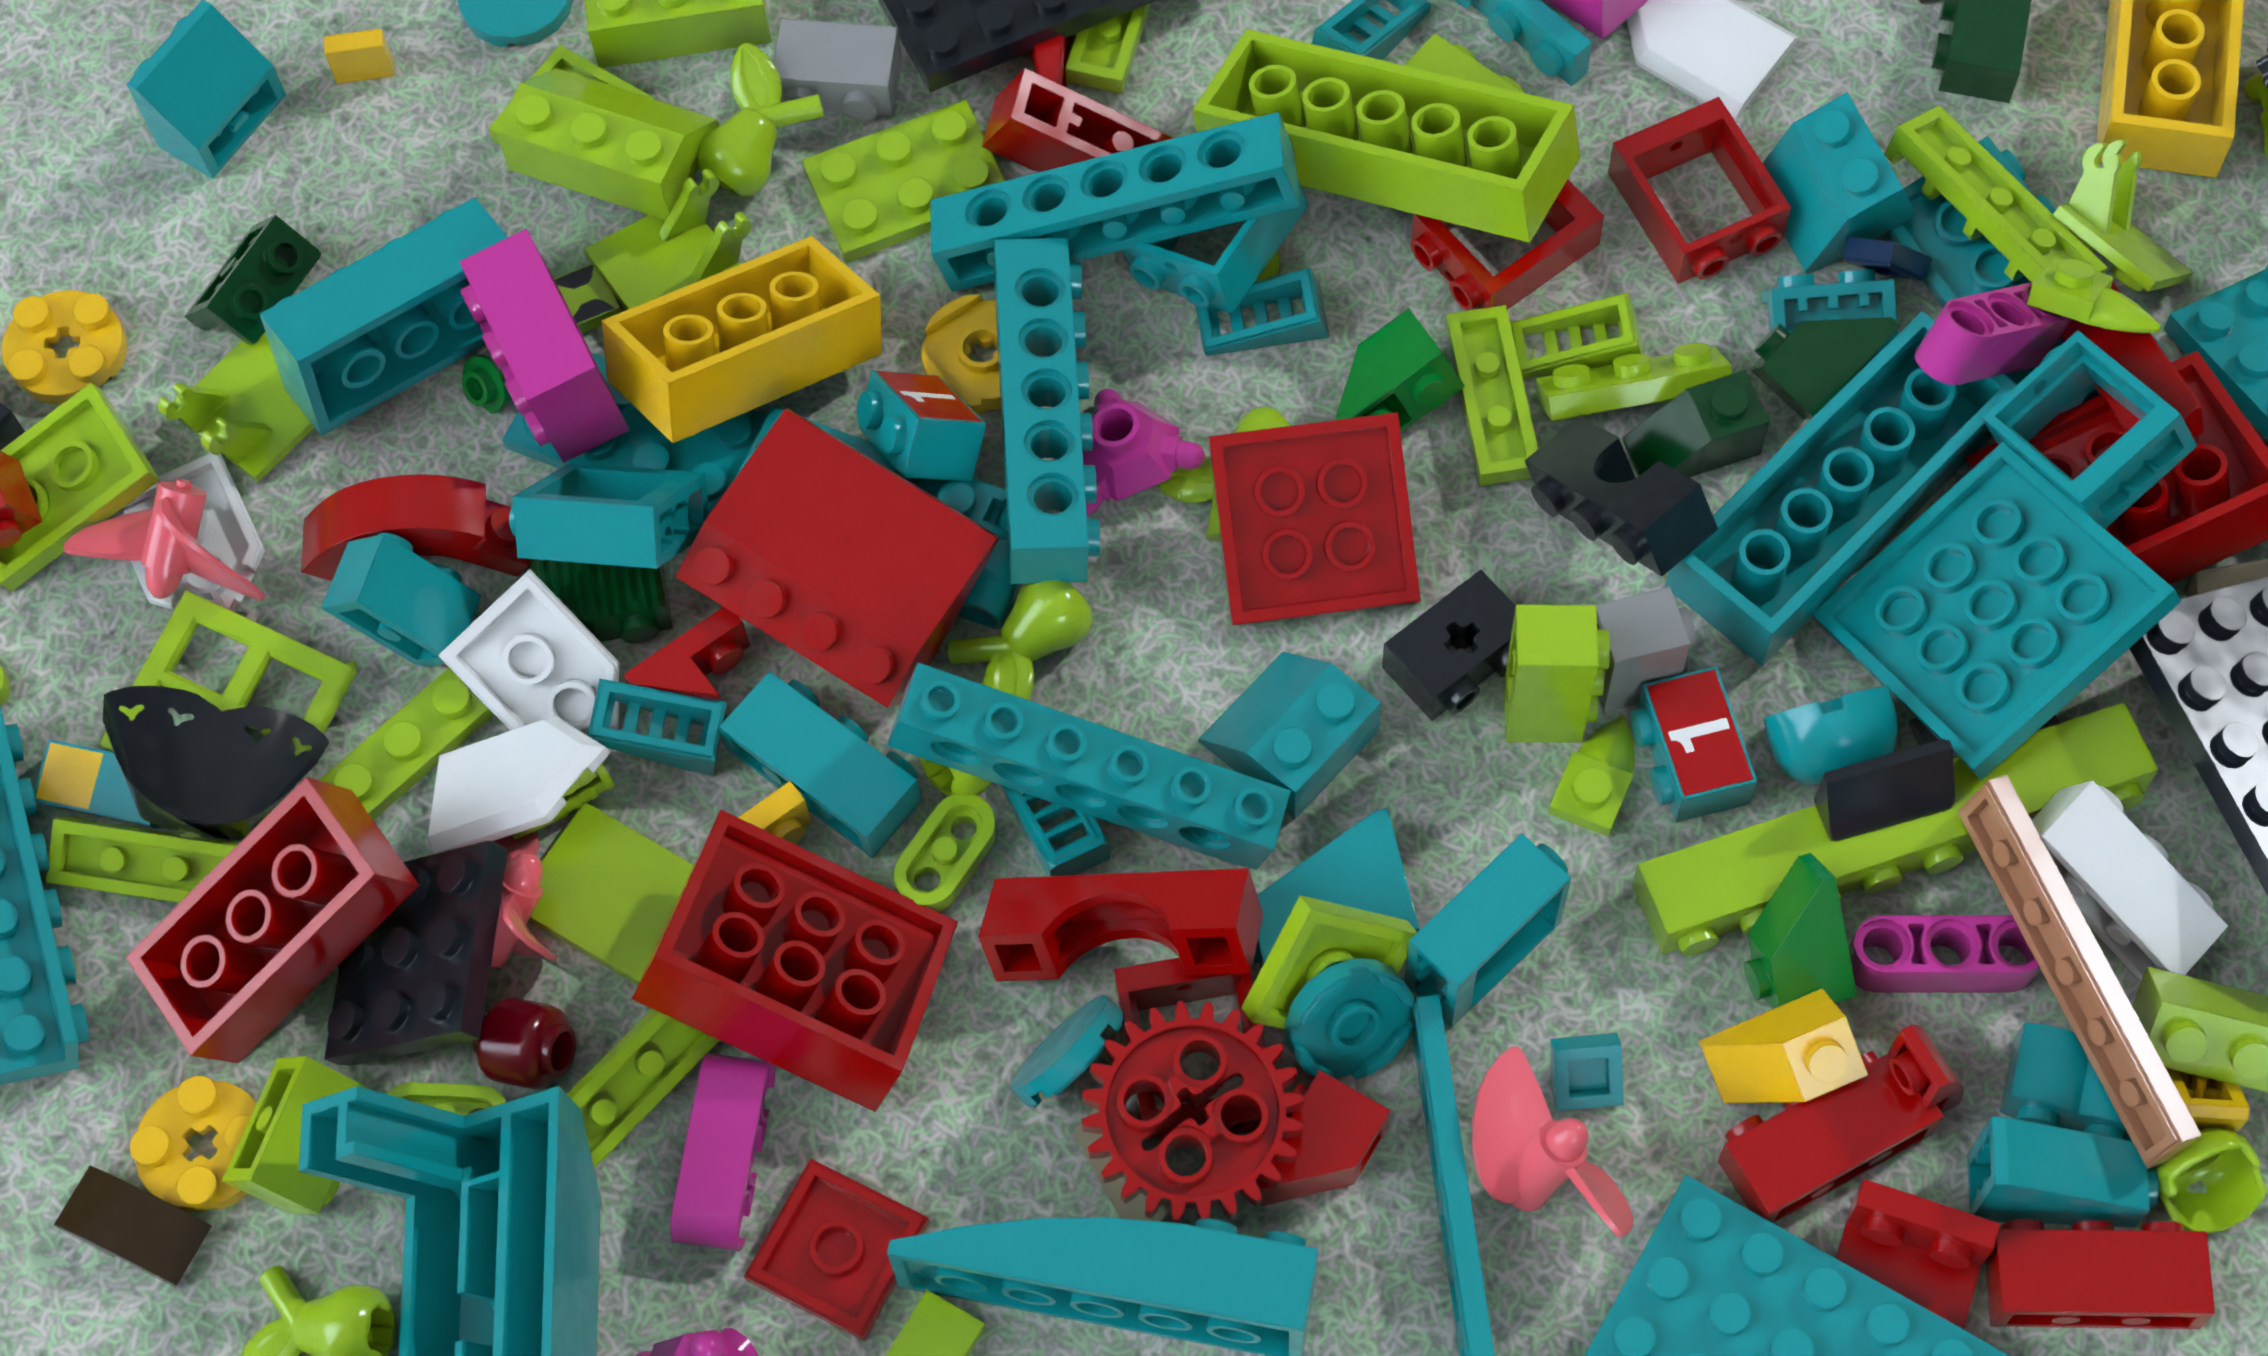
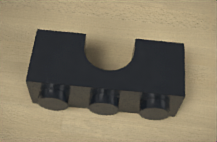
[1525,415,1718,576]

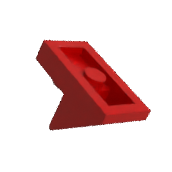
[623,607,750,718]

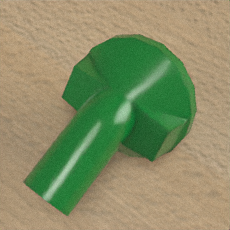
[462,354,512,414]

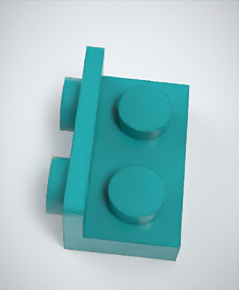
[1761,269,1898,356]

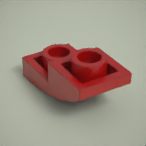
[1888,1024,1964,1113]

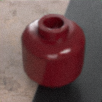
[472,997,576,1090]

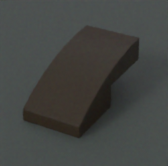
[54,1165,212,1288]

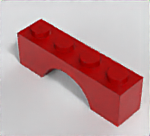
[978,868,1263,982]

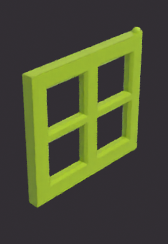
[99,590,358,795]

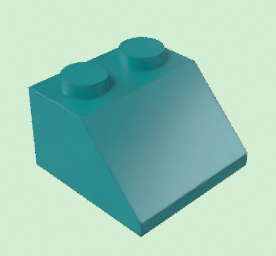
[1763,92,1916,274]
[1198,652,1381,820]

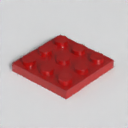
[1208,412,1421,625]

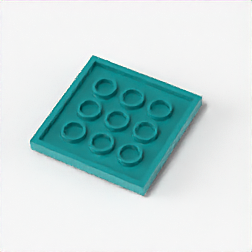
[1812,442,2182,781]

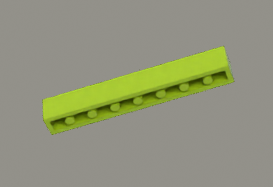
[1632,702,2158,957]

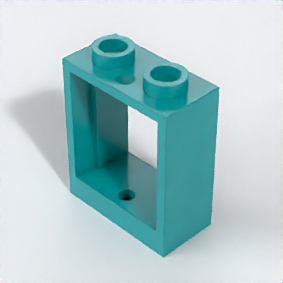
[1122,177,1308,313]
[1982,330,2197,529]
[509,463,708,569]
[1404,833,1571,1027]

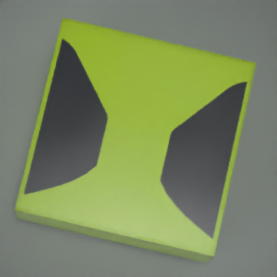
[554,264,621,333]

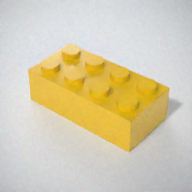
[2096,0,2244,178]
[601,236,882,443]

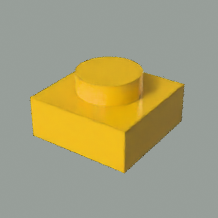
[738,781,812,845]

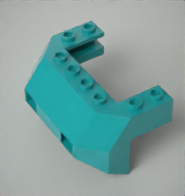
[299,1086,601,1356]

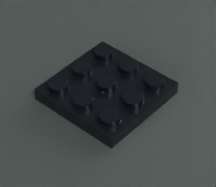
[324,840,508,1066]

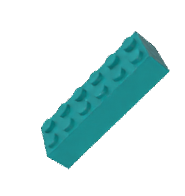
[1666,311,2017,666]

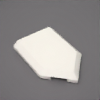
[1626,0,1799,121]
[111,453,265,613]
[438,569,619,752]
[428,716,610,854]

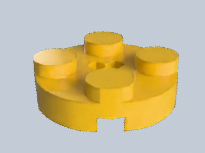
[2,290,127,404]
[921,294,1043,414]
[129,1076,257,1213]

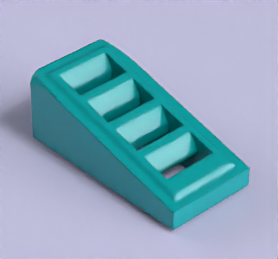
[1312,0,1431,60]
[1195,267,1330,356]
[587,679,727,775]
[999,784,1110,876]

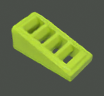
[1510,292,1644,379]

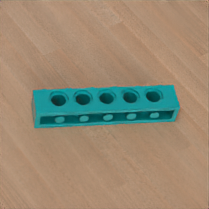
[930,112,1300,292]
[994,238,1100,584]
[887,662,1291,870]

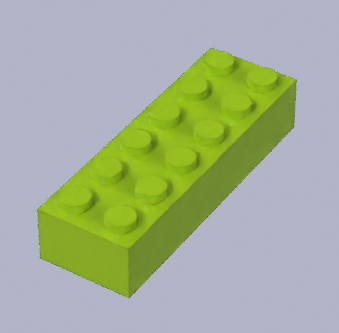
[1192,29,1580,243]

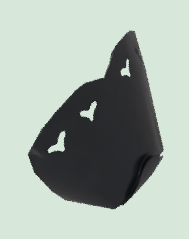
[102,686,329,841]

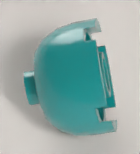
[1763,686,1899,785]

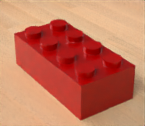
[125,777,420,1063]

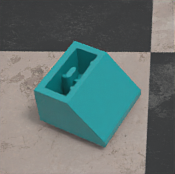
[126,0,286,179]

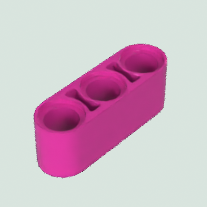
[1914,282,2072,385]
[1849,915,2040,993]
[670,1053,775,1251]

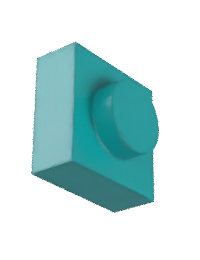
[1550,1033,1624,1111]

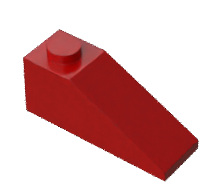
[982,68,1173,172]

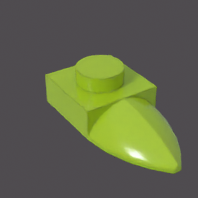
[2027,257,2161,333]
[1548,716,1635,837]

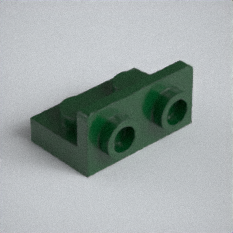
[184,215,321,345]

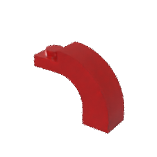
[301,474,529,581]

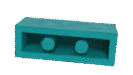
[719,671,922,859]

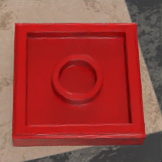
[744,1158,930,1341]

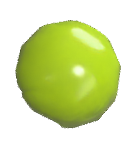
[2156,1127,2267,1234]

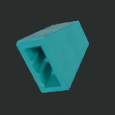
[1253,808,1419,971]
[1967,1116,2159,1228]

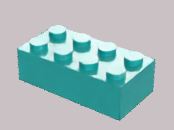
[260,197,508,436]

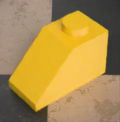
[1698,988,1868,1103]

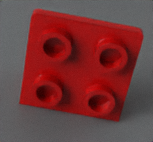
[1835,1179,2000,1330]

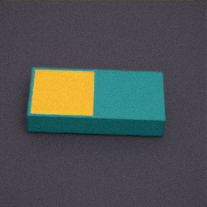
[34,739,160,829]

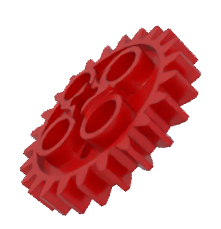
[1081,1001,1304,1223]

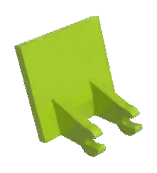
[2053,140,2194,292]
[584,169,752,310]
[157,333,315,483]

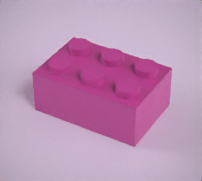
[459,228,630,463]

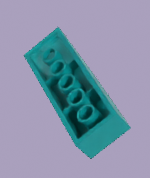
[887,1217,1318,1356]

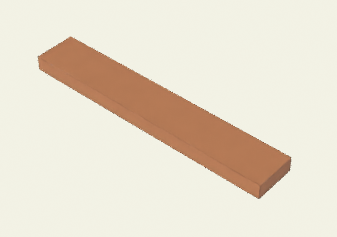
[1958,775,2202,1169]

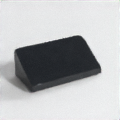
[1814,739,1955,842]

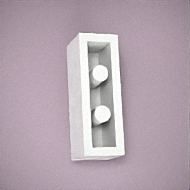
[2032,780,2228,980]

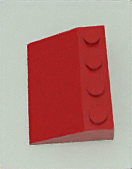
[1966,351,2268,585]
[675,409,1000,708]
[632,810,958,1112]

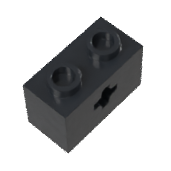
[1382,570,1516,721]

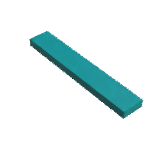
[1410,994,1495,1356]

